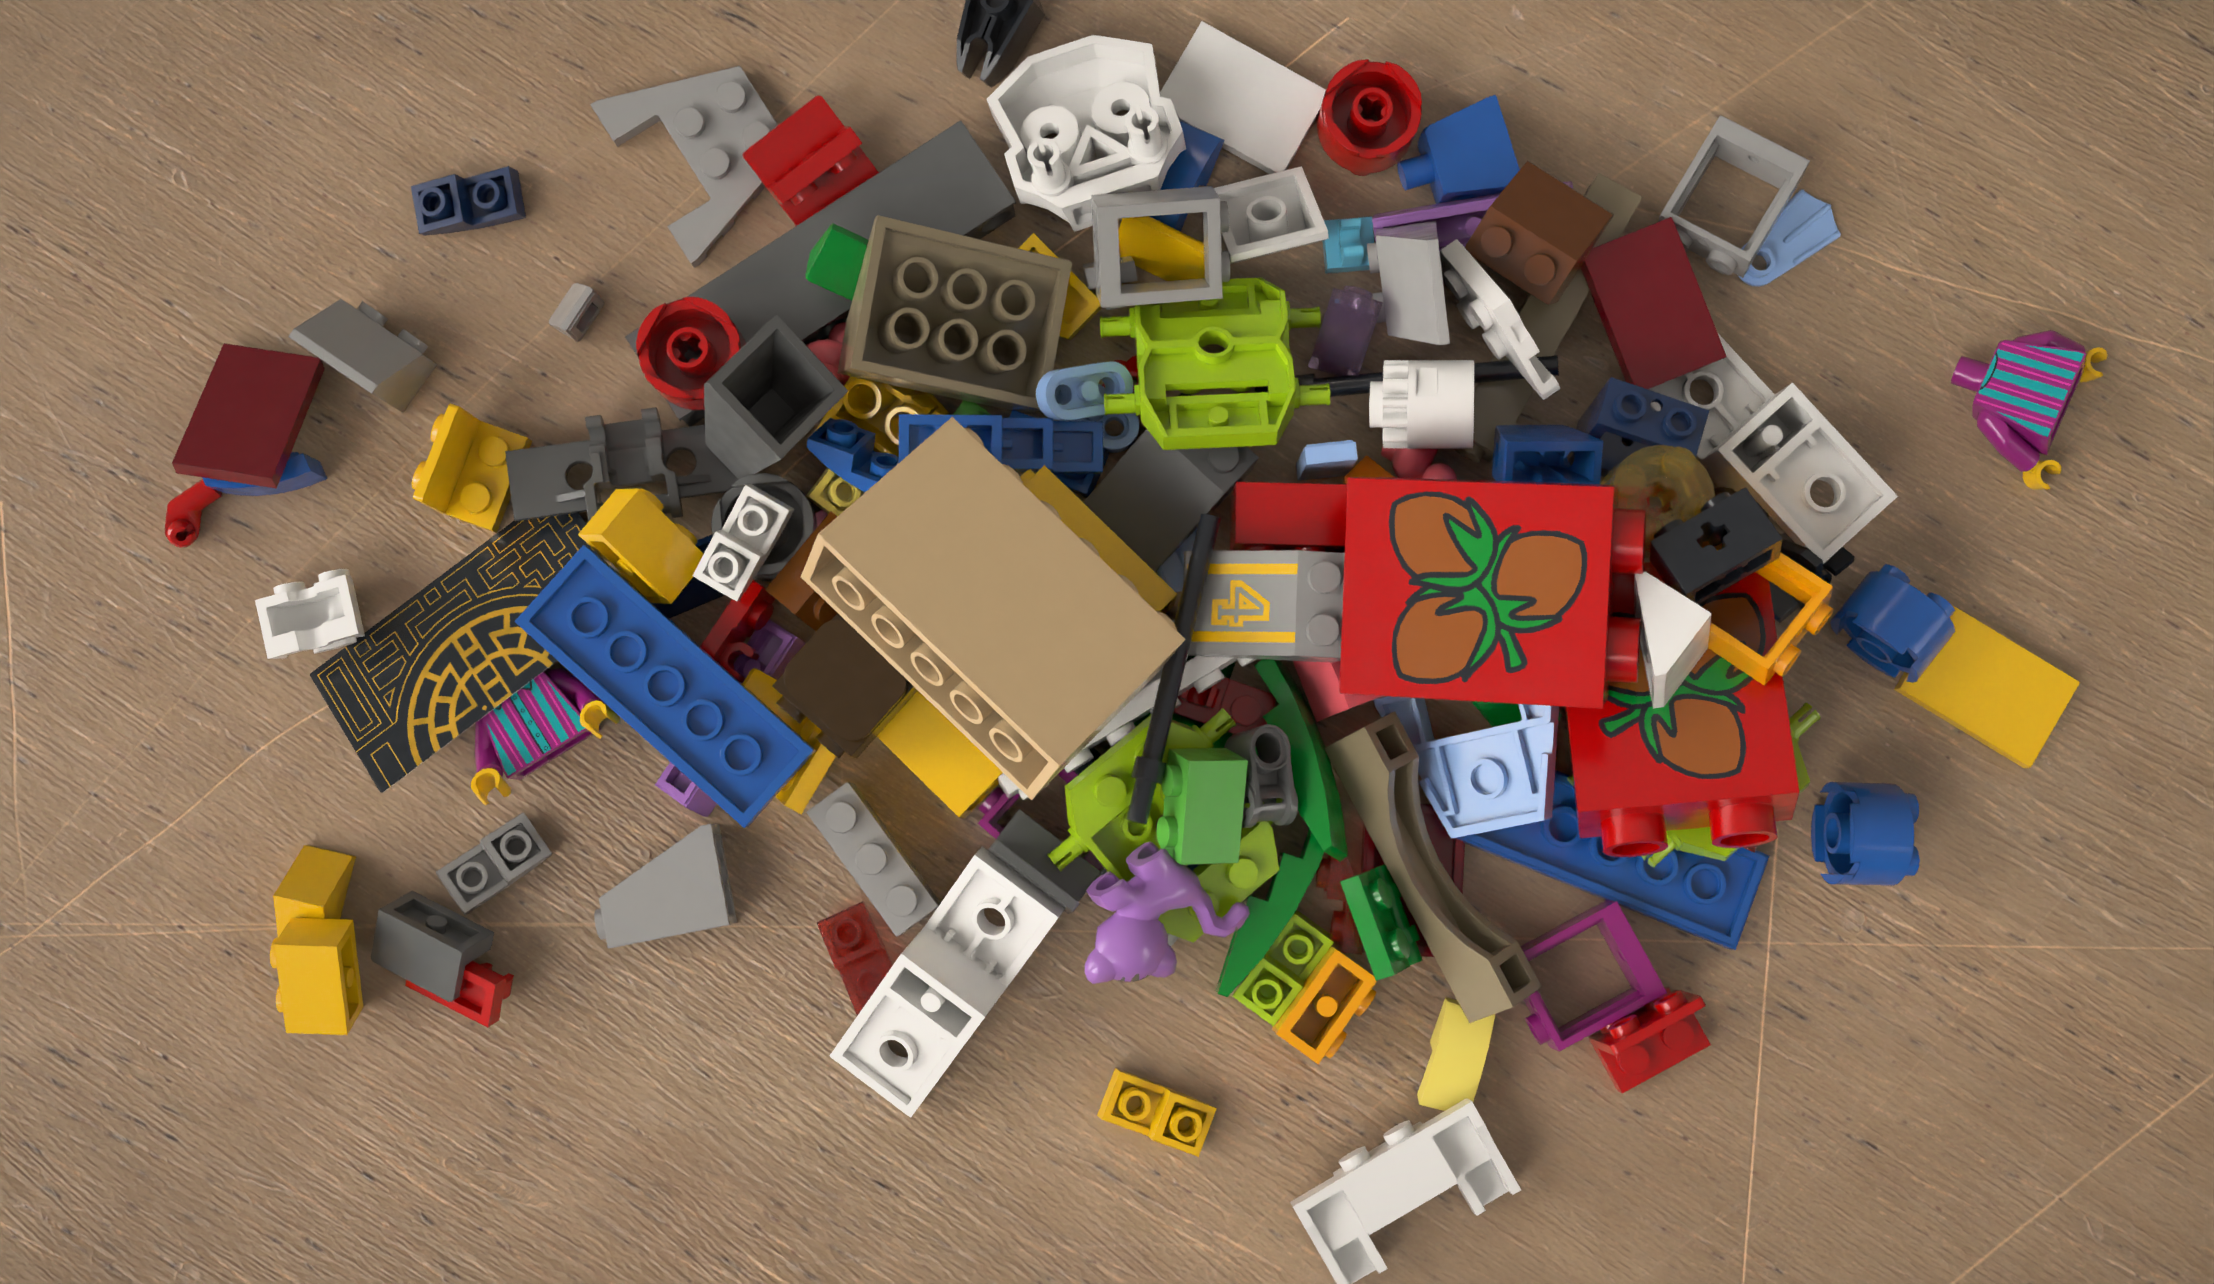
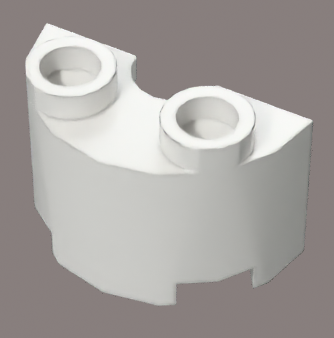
[255,569,365,659]

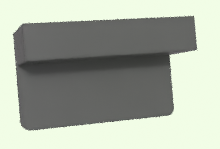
[988,809,1101,914]
[371,891,494,1002]

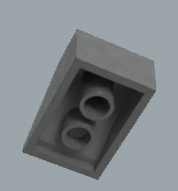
[1083,393,1259,572]

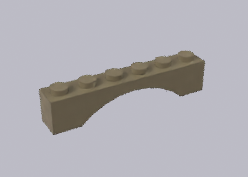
[1324,711,1542,1023]

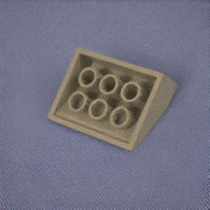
[837,215,1072,414]

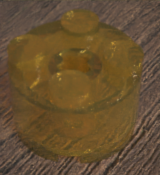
[1601,445,1715,558]

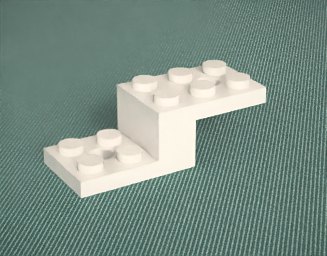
[1648,334,1898,564]
[830,846,1065,1118]

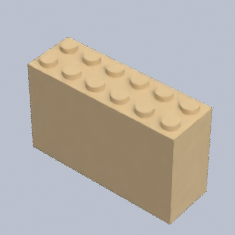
[801,417,1186,800]

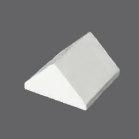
[1214,166,1329,264]
[1634,572,1712,709]

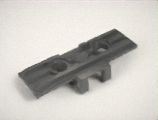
[505,407,739,521]

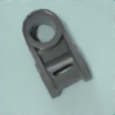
[1224,724,1298,828]

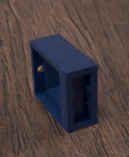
[1567,377,1710,496]

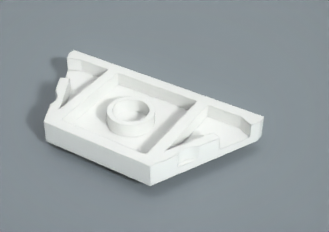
[1440,239,1561,400]

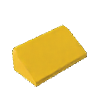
[1118,216,1205,281]

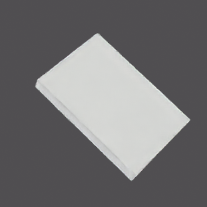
[1160,21,1326,174]

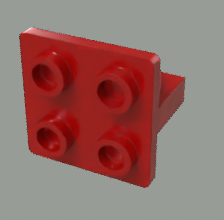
[742,95,879,226]

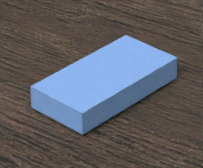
[1296,440,1358,481]

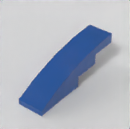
[899,414,1103,474]

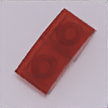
[1315,854,1363,955]
[817,901,893,1016]

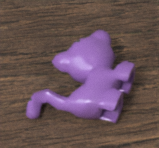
[1085,841,1249,984]

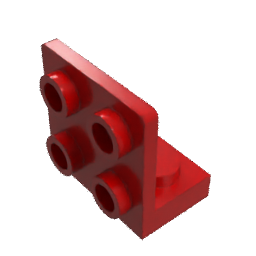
[1588,987,1711,1094]

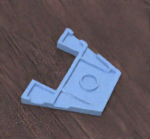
[1374,696,1559,839]

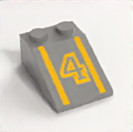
[1183,550,1345,663]

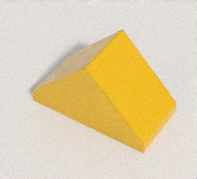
[273,845,356,937]

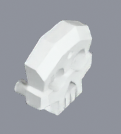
[987,35,1186,232]

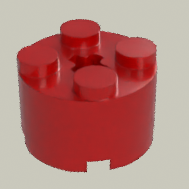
[1316,59,1422,176]
[636,297,746,410]

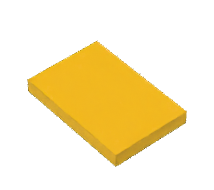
[1894,604,2080,768]

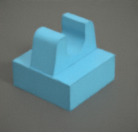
[1322,217,1374,274]

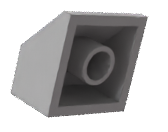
[288,299,437,413]

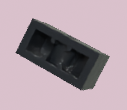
[1650,487,1783,604]

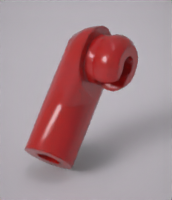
[165,479,223,548]

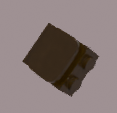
[772,613,918,758]

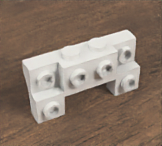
[1290,1098,1521,1284]

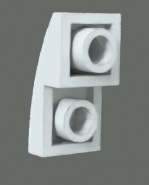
[692,484,794,601]

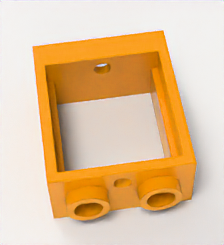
[1702,541,1834,686]

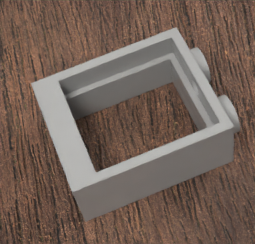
[1658,115,1810,278]
[1091,186,1230,308]

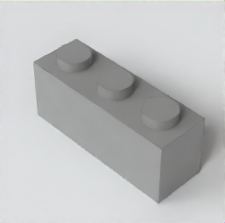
[806,782,941,937]

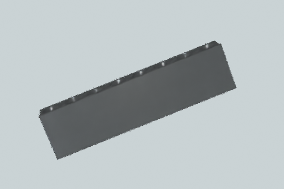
[625,120,1016,427]

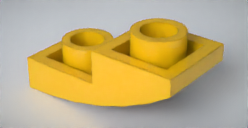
[1097,1068,1217,1157]

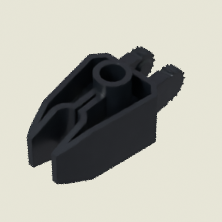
[956,0,1045,88]

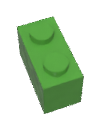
[1157,748,1248,865]

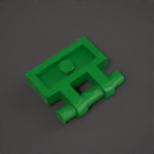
[1340,864,1423,981]

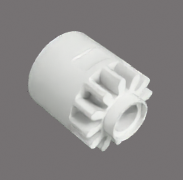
[1369,360,1474,449]

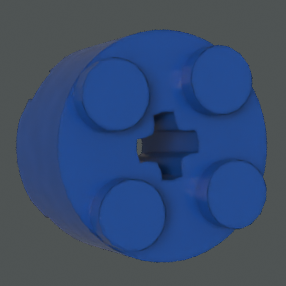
[1830,564,1955,683]
[1811,782,1920,886]

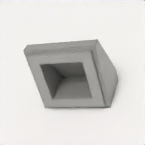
[549,283,604,342]

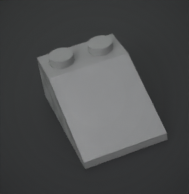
[1367,221,1450,345]

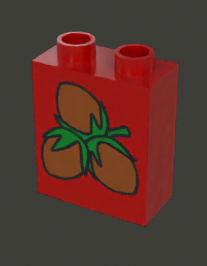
[1339,476,1646,709]
[1565,562,1800,857]

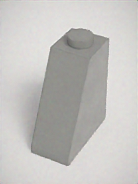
[594,824,737,949]

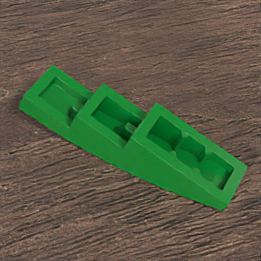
[1254,659,1348,862]
[1215,828,1324,997]

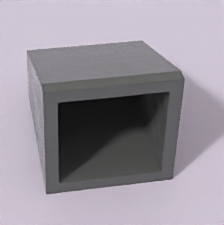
[704,314,848,479]

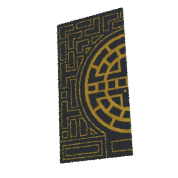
[310,513,608,793]

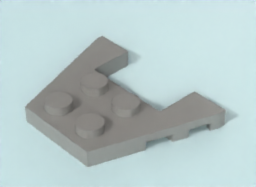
[590,66,778,268]

